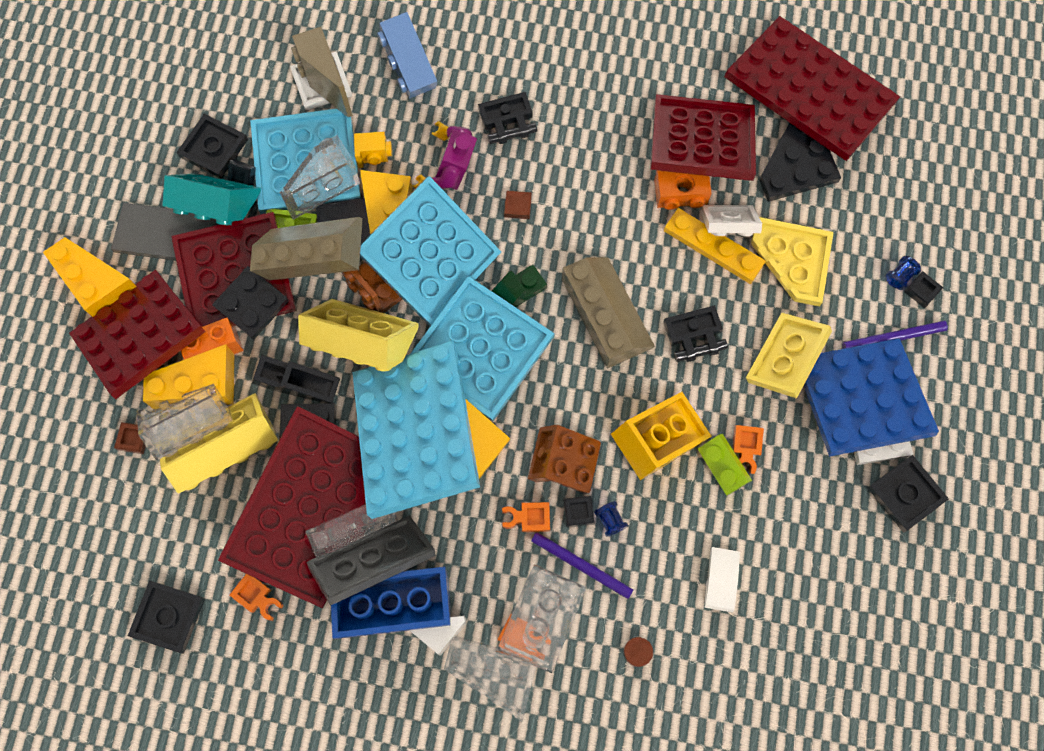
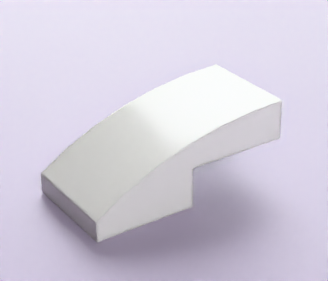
[705,547,740,612]

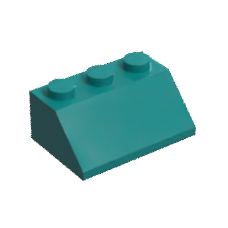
[162,173,261,225]

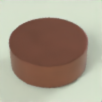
[624,637,653,667]

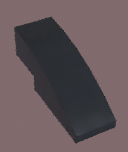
[251,354,340,403]

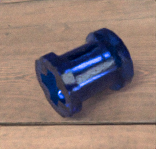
[885,256,921,290]
[594,501,629,537]

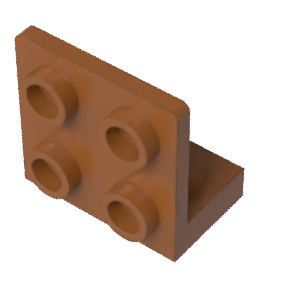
[341,262,402,313]
[528,425,601,493]

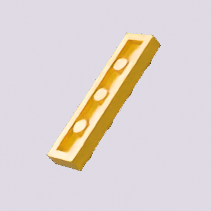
[664,208,766,284]

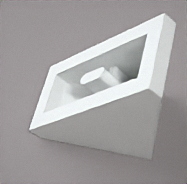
[410,616,466,656]

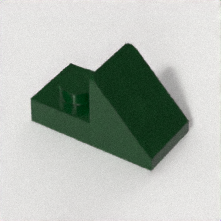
[492,264,547,307]

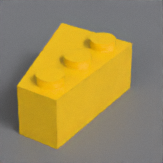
[360,170,414,234]
[43,237,136,317]
[143,344,235,409]

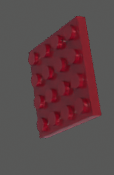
[650,94,756,181]
[171,212,297,327]
[69,269,206,400]

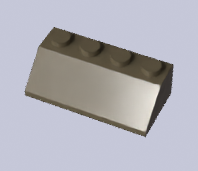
[250,217,362,280]
[562,257,655,369]

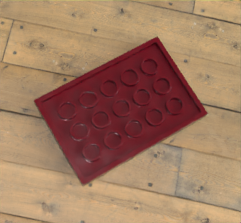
[724,16,901,162]
[217,406,368,609]

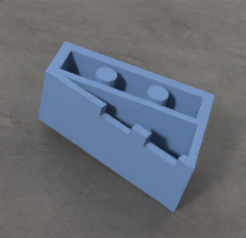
[377,12,437,99]

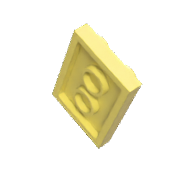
[746,313,832,398]

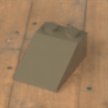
[291,27,353,117]

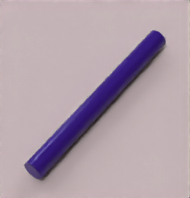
[842,321,948,349]
[531,532,634,599]

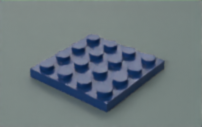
[804,338,939,457]

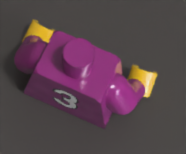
[413,121,477,190]

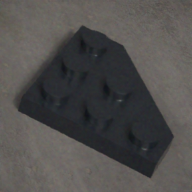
[759,122,841,202]

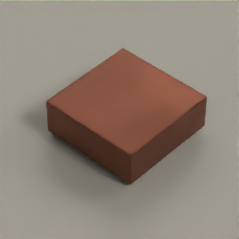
[504,191,532,219]
[114,422,150,454]

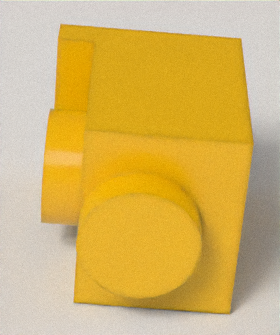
[354,132,392,168]

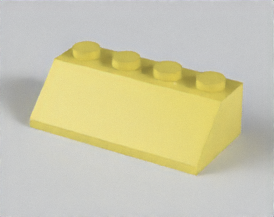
[298,299,419,371]
[158,393,278,494]

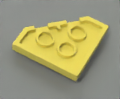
[751,217,833,307]

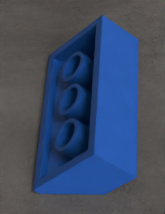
[331,567,451,639]

